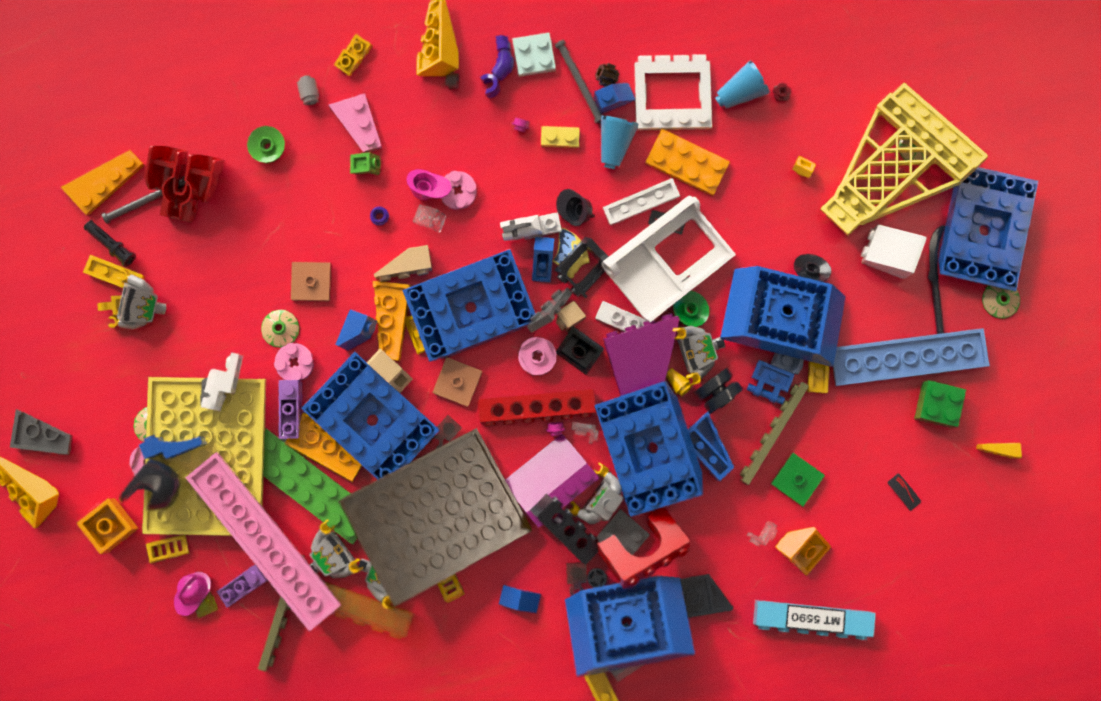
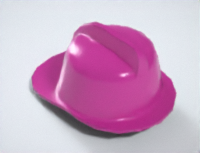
[406,169,451,200]
[174,572,211,616]

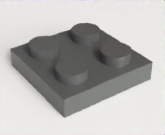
[596,509,650,555]

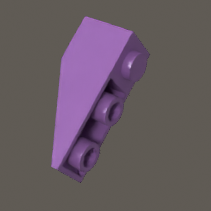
[279,380,302,439]
[217,564,269,608]

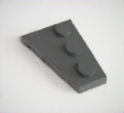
[527,287,572,333]
[10,409,73,455]

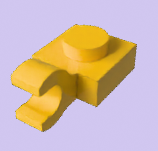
[97,295,122,315]

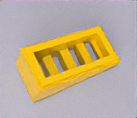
[976,443,1022,459]
[146,535,189,564]
[437,574,465,603]

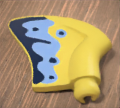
[553,228,590,279]

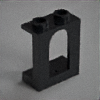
[554,237,609,298]

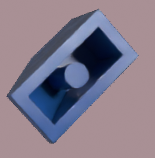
[594,83,636,114]
[532,237,554,282]
[335,309,378,351]

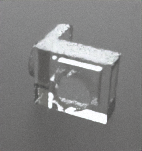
[412,204,446,233]
[746,521,777,547]

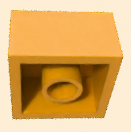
[77,498,139,554]

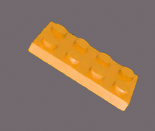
[645,129,730,196]

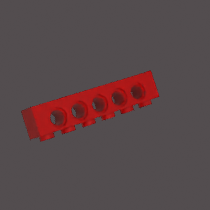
[478,389,596,426]

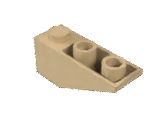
[374,245,433,282]

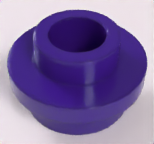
[370,206,389,226]

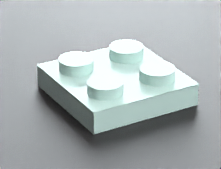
[513,33,556,77]

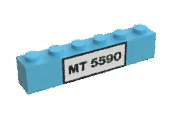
[753,600,875,640]

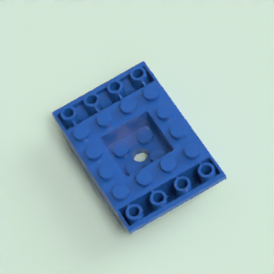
[938,167,1038,292]
[402,249,535,362]
[720,266,846,367]
[301,352,440,480]
[594,381,703,517]
[565,576,695,677]

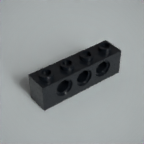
[530,493,599,565]

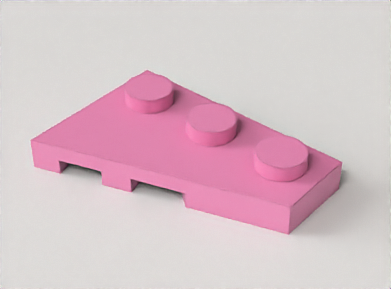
[329,94,382,153]

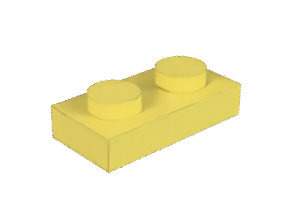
[541,126,579,148]

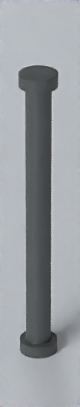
[555,40,602,124]
[102,176,186,224]

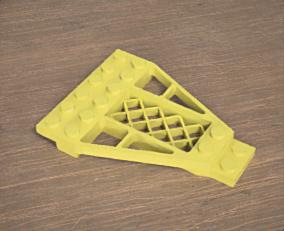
[820,83,988,236]

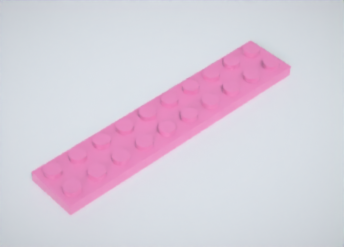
[186,452,342,631]

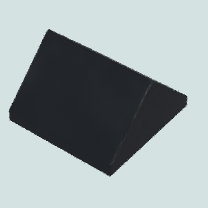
[556,326,604,375]

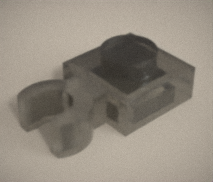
[430,415,462,449]
[566,562,587,596]

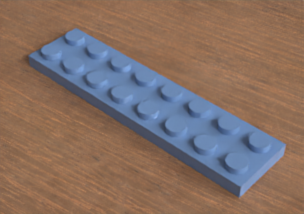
[832,328,990,386]

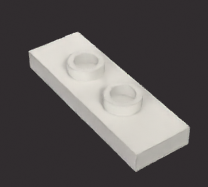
[595,301,646,332]

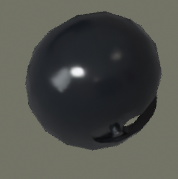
[119,459,181,512]

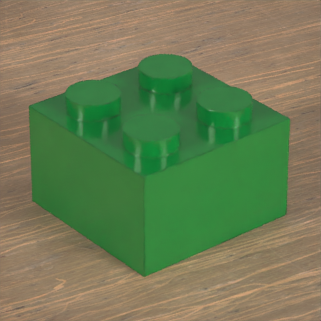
[914,380,966,428]

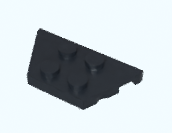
[680,574,734,618]

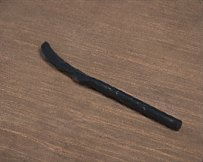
[927,225,945,334]

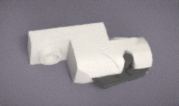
[500,212,562,241]
[200,353,243,411]

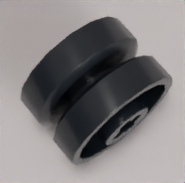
[693,368,743,414]

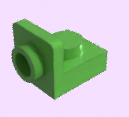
[350,152,381,175]

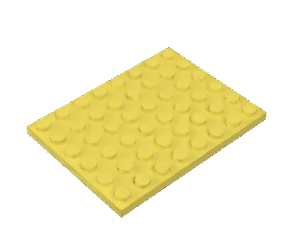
[143,377,266,535]

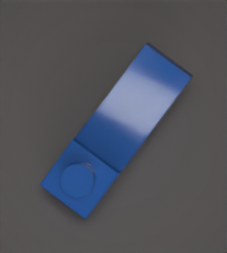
[139,435,207,459]

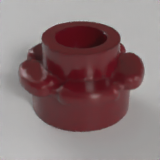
[773,83,791,101]

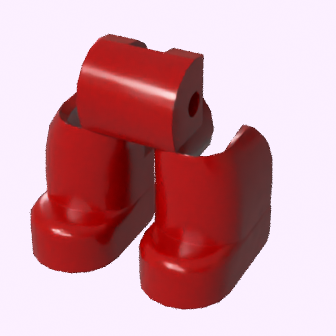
[145,145,225,223]

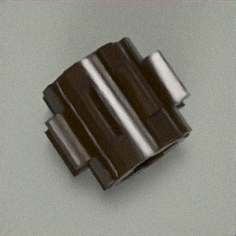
[595,63,620,87]

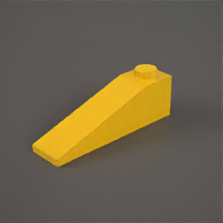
[417,0,459,76]
[0,457,59,528]

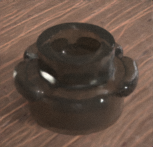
[446,72,459,90]

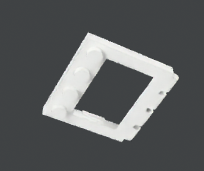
[634,55,712,130]

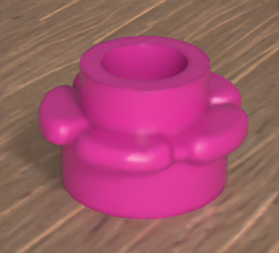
[512,118,530,132]
[546,422,565,436]

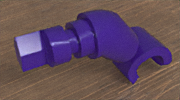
[480,35,514,98]

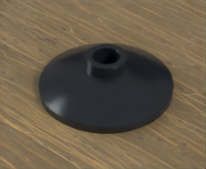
[794,254,831,282]

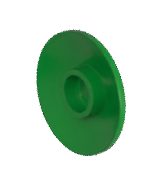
[673,291,709,327]

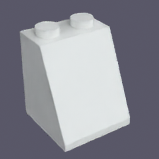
[861,225,927,279]

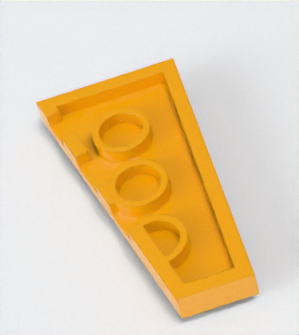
[61,150,144,216]
[373,281,411,361]

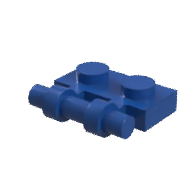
[746,360,795,405]

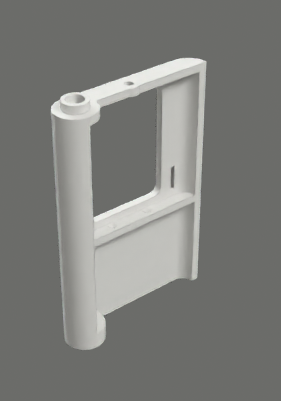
[602,196,736,322]

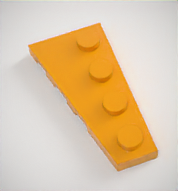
[285,412,362,482]

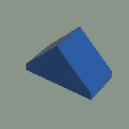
[499,585,541,613]

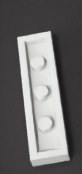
[603,178,680,226]

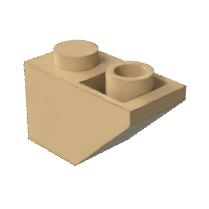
[555,301,586,332]
[367,349,413,393]

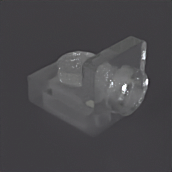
[571,422,599,445]

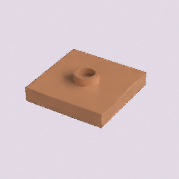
[291,262,331,301]
[432,357,483,407]

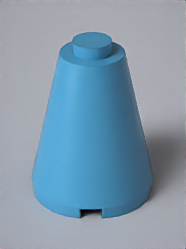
[715,60,770,109]
[601,115,639,169]

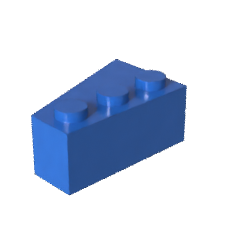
[688,412,734,481]

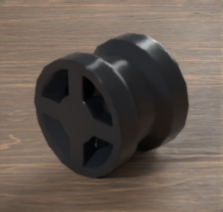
[587,568,607,588]

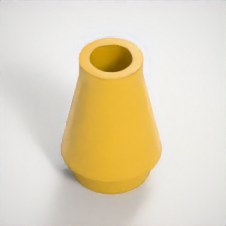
[666,368,692,396]

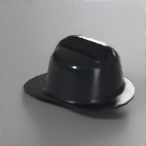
[556,189,595,226]

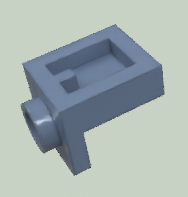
[770,353,804,375]

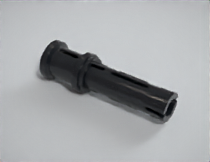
[84,220,136,267]

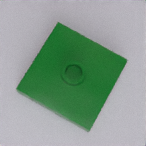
[771,453,825,507]

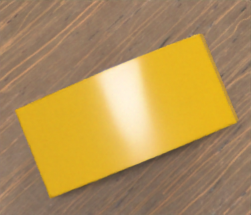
[334,34,372,75]

